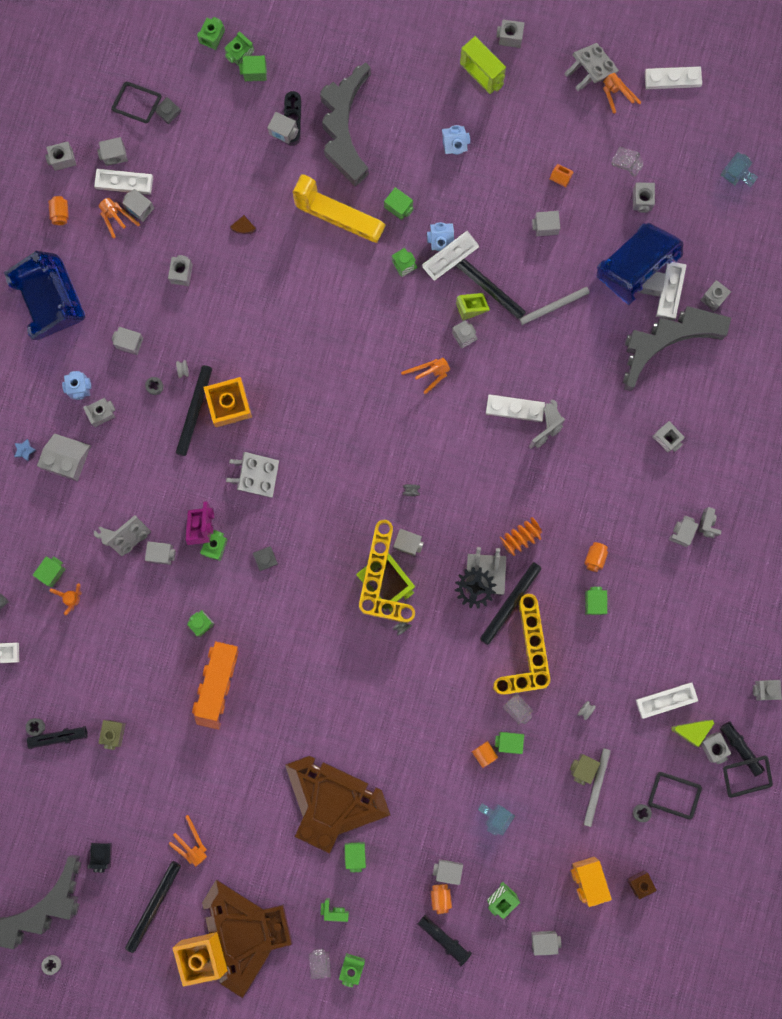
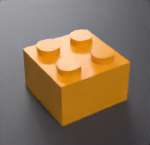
[203,377,252,427]
[570,857,612,907]
[172,932,228,987]

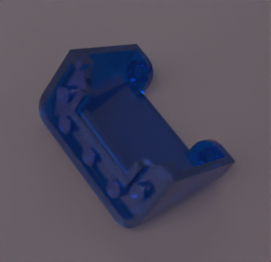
[597,223,684,305]
[4,251,85,340]

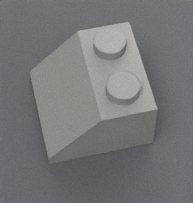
[37,433,91,481]

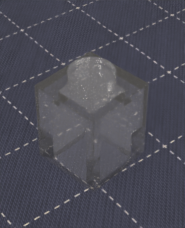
[502,693,533,724]

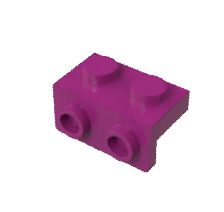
[186,501,214,545]

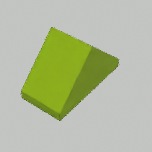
[456,293,490,321]
[671,720,714,747]

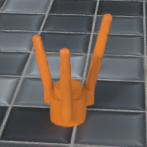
[603,73,641,114]
[99,198,140,238]
[401,357,450,394]
[49,583,82,615]
[169,815,207,867]

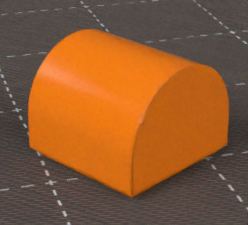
[549,164,574,188]
[471,741,498,768]

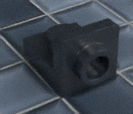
[88,843,112,873]

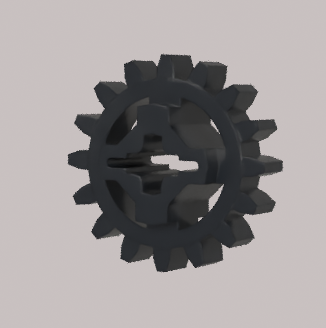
[454,567,497,609]

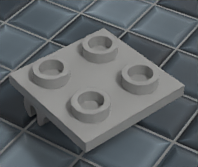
[564,43,619,91]
[529,400,565,449]
[226,452,279,498]
[94,515,151,556]
[466,547,506,595]

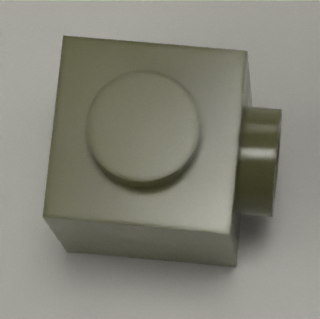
[98,720,126,750]
[570,753,600,785]

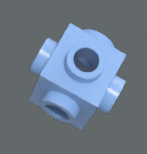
[442,125,470,154]
[427,222,454,251]
[62,371,91,400]

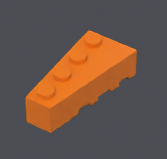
[192,641,239,730]

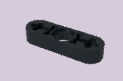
[284,91,302,146]

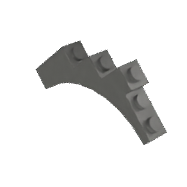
[320,62,371,187]
[622,306,731,391]
[0,855,81,949]

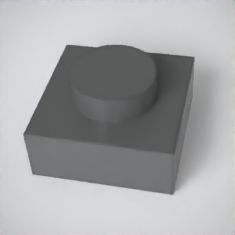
[155,97,181,125]
[253,546,278,572]

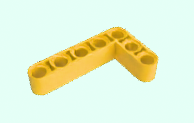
[292,174,386,243]
[359,520,415,623]
[493,594,550,695]

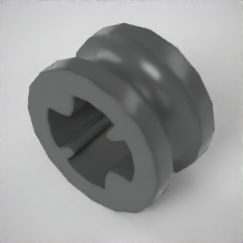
[145,377,164,395]
[403,484,420,496]
[393,618,412,636]
[26,718,45,736]
[633,804,652,823]

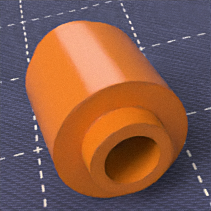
[48,196,69,225]
[584,542,608,572]
[431,884,452,914]

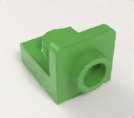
[321,898,349,922]

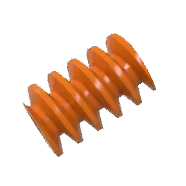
[499,517,542,556]

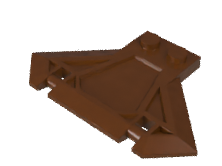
[285,756,391,854]
[202,879,293,998]

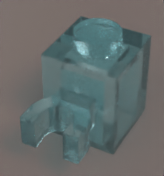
[721,152,758,188]
[478,803,515,836]

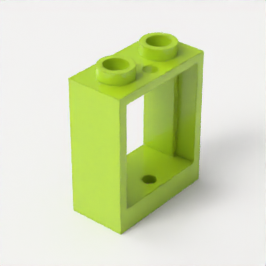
[460,36,506,94]
[356,553,415,612]

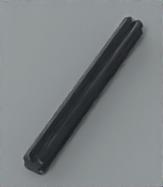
[456,259,526,319]
[176,365,213,456]
[480,562,542,645]
[125,861,181,953]

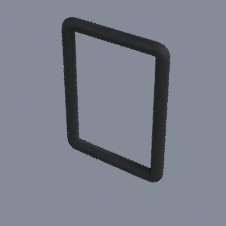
[111,82,162,123]
[723,756,773,798]
[648,772,702,820]

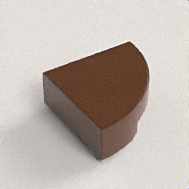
[230,215,256,234]

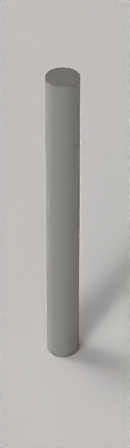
[519,287,590,325]
[584,748,611,827]

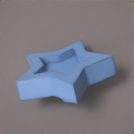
[14,439,37,461]

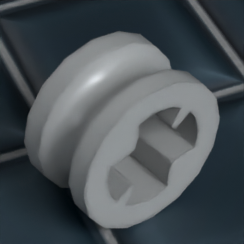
[176,360,189,378]
[577,701,596,720]
[41,955,61,975]

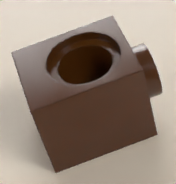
[627,870,657,900]

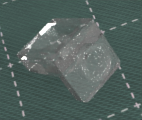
[611,147,643,177]
[309,949,331,979]

